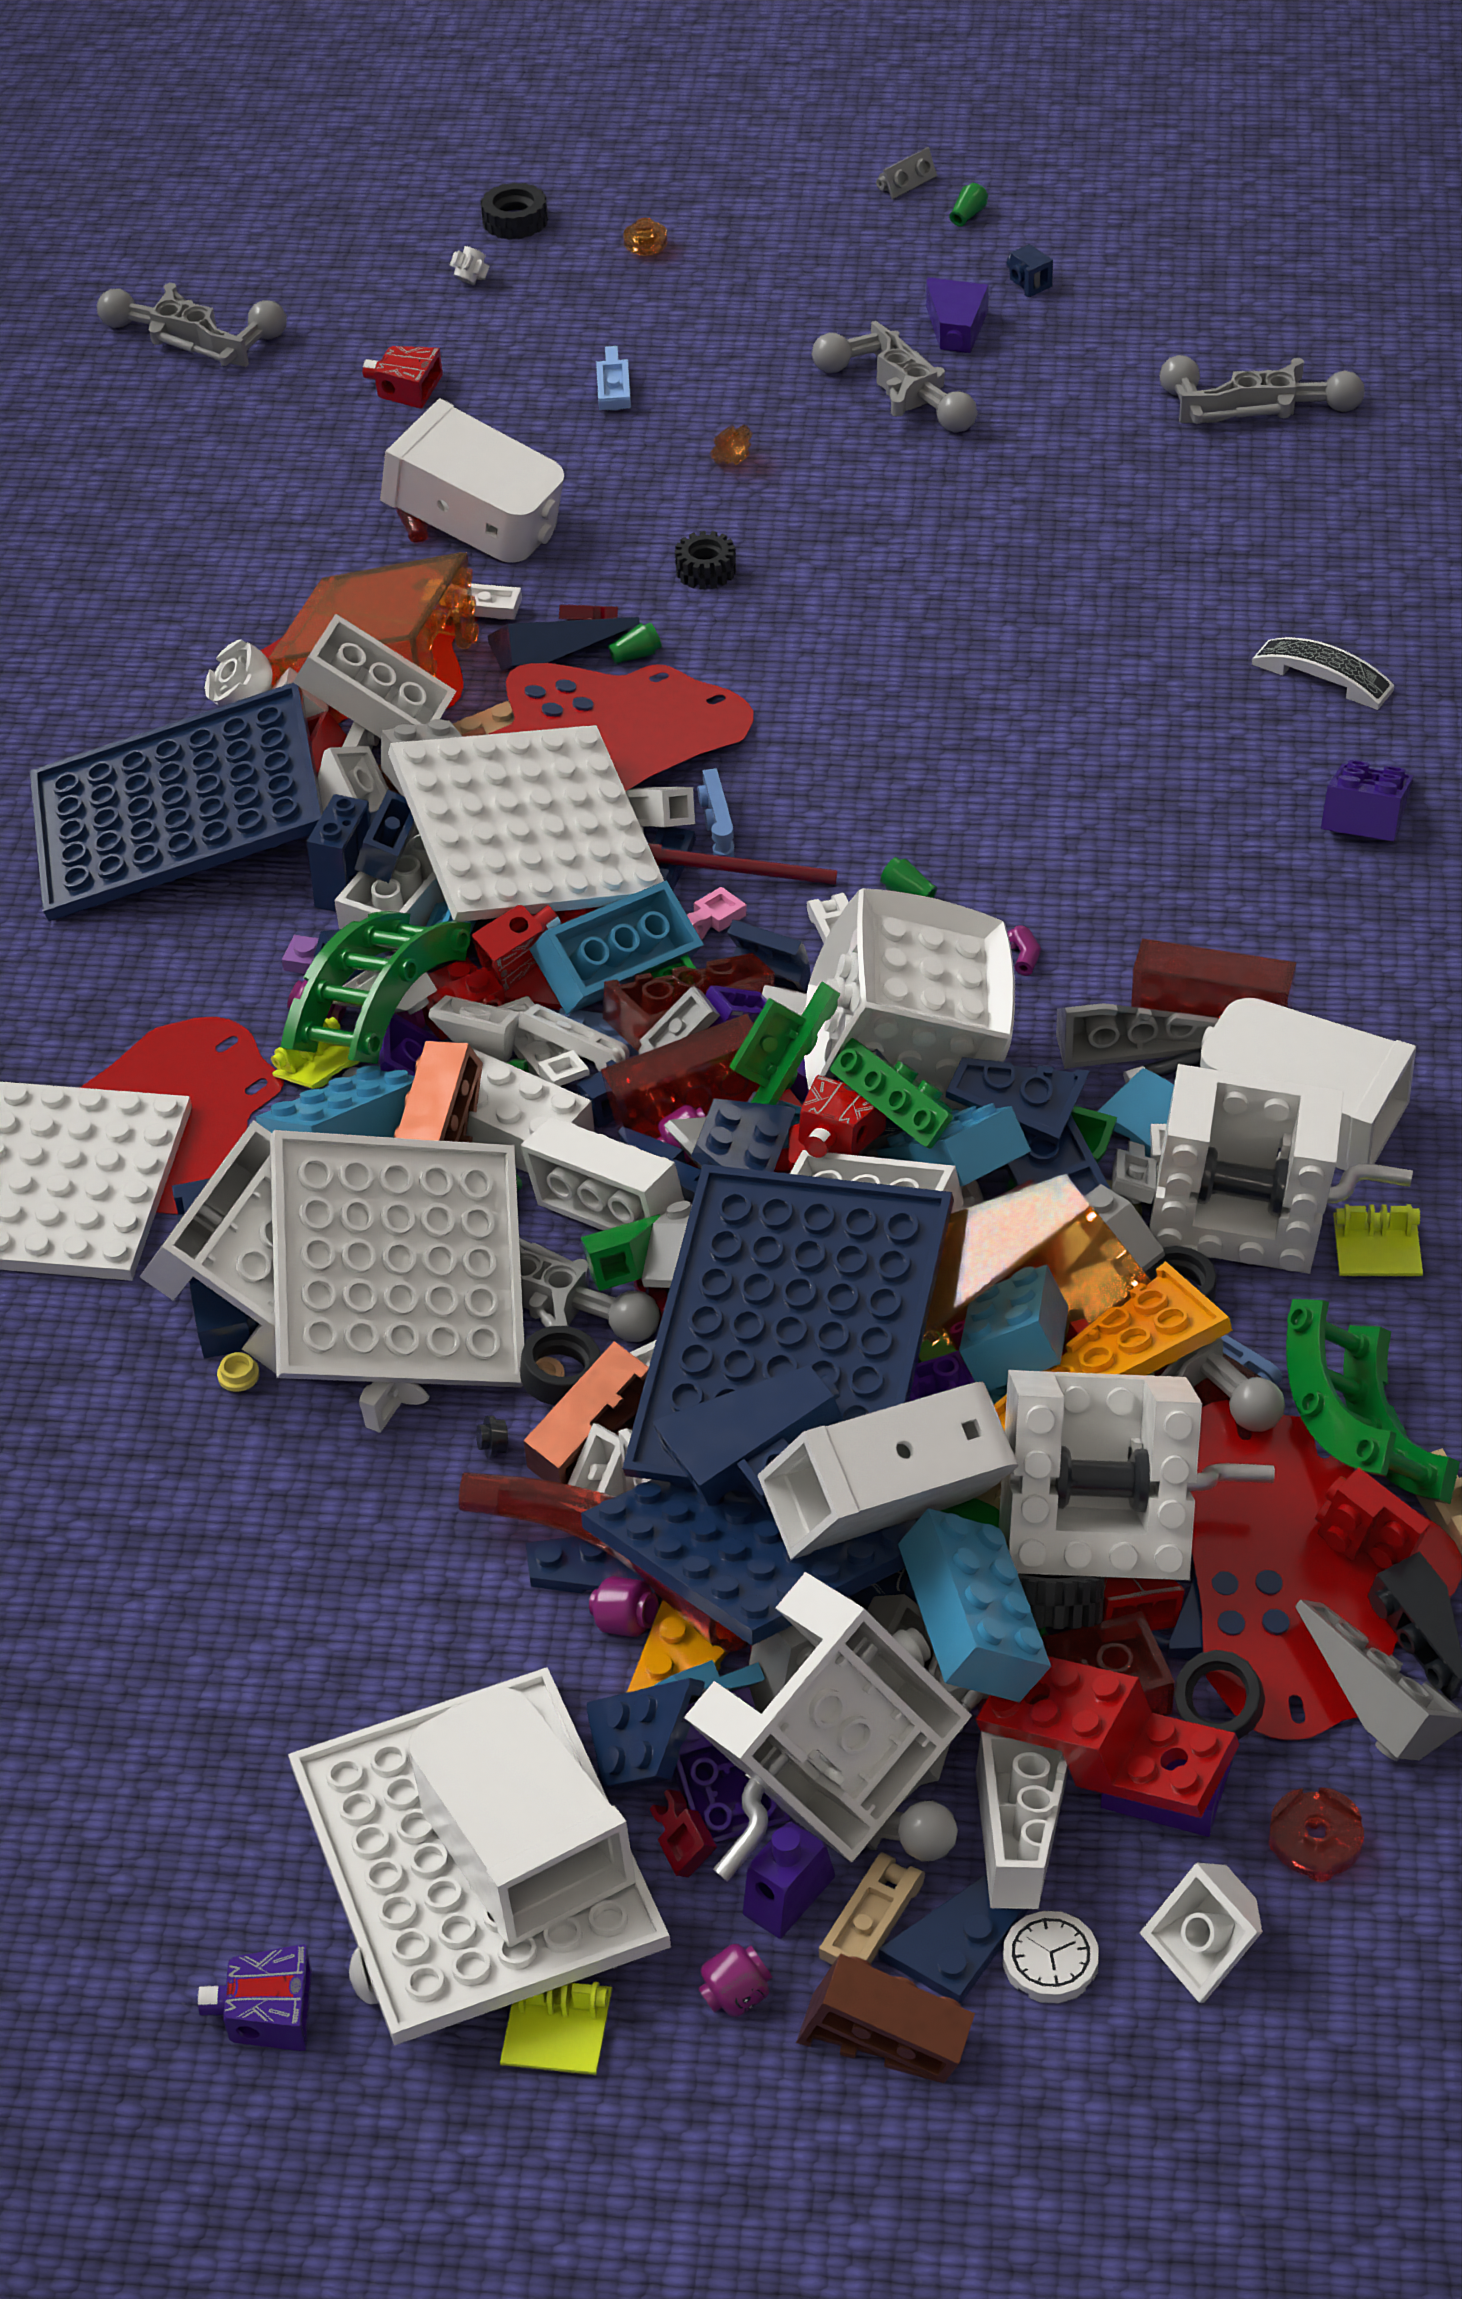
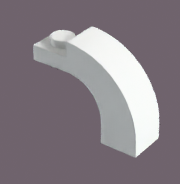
[626,787,695,827]

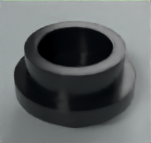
[476,1415,508,1458]

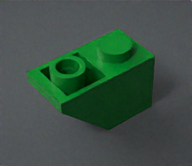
[581,1214,661,1291]

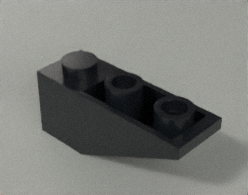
[1367,1551,1462,1701]

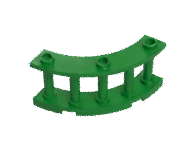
[280,911,471,1064]
[1286,1299,1460,1504]

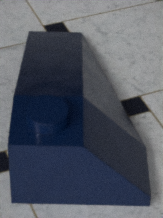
[488,617,639,671]

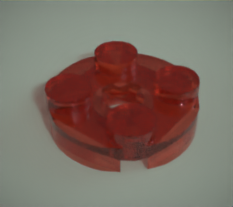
[1269,1787,1364,1882]

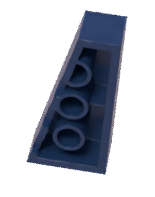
[172,1178,257,1359]

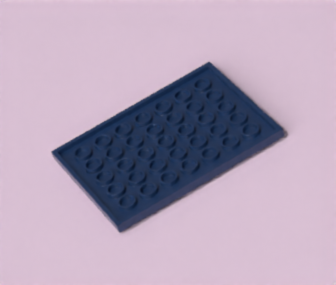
[30,683,323,921]
[622,1164,954,1493]

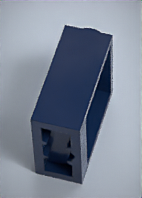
[307,794,371,912]

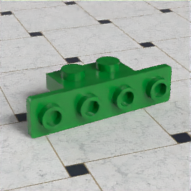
[729,982,840,1105]
[830,1038,953,1149]

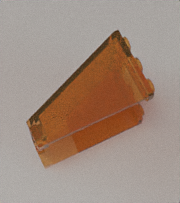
[268,552,479,687]
[922,1174,1151,1377]

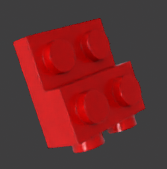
[422,957,506,1040]
[1315,1467,1431,1569]

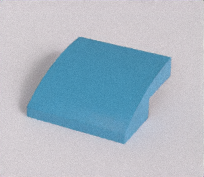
[1097,1068,1174,1158]

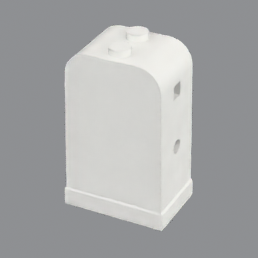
[380,398,564,563]
[1200,998,1416,1171]
[757,1382,1019,1560]
[409,1688,636,1948]

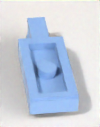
[596,346,631,411]

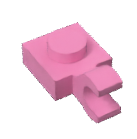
[687,887,746,940]

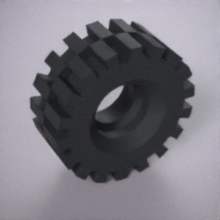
[1018,1573,1105,1629]

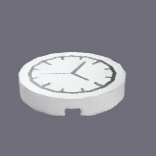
[1003,1911,1099,2003]

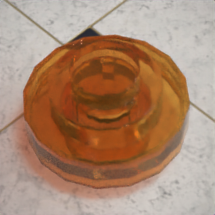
[623,218,668,256]
[709,424,754,465]

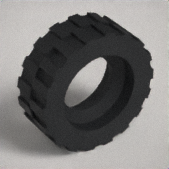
[481,182,548,240]

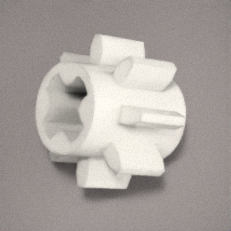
[449,246,490,285]

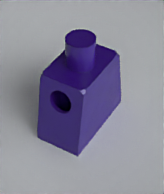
[743,1822,835,1940]

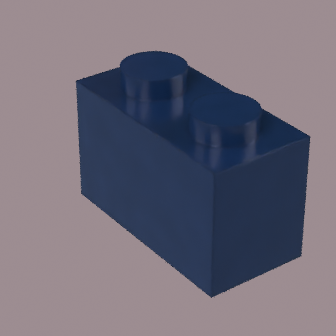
[354,790,415,883]

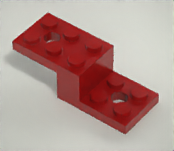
[976,1656,1240,1818]

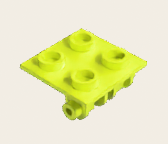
[271,1017,359,1089]
[1333,1204,1423,1276]
[500,1982,612,2075]

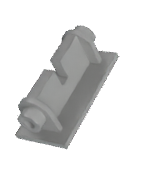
[876,147,937,199]

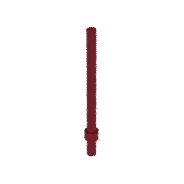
[648,843,837,885]

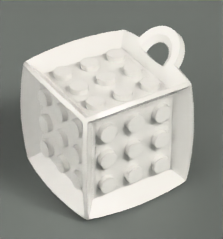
[804,888,1015,1112]

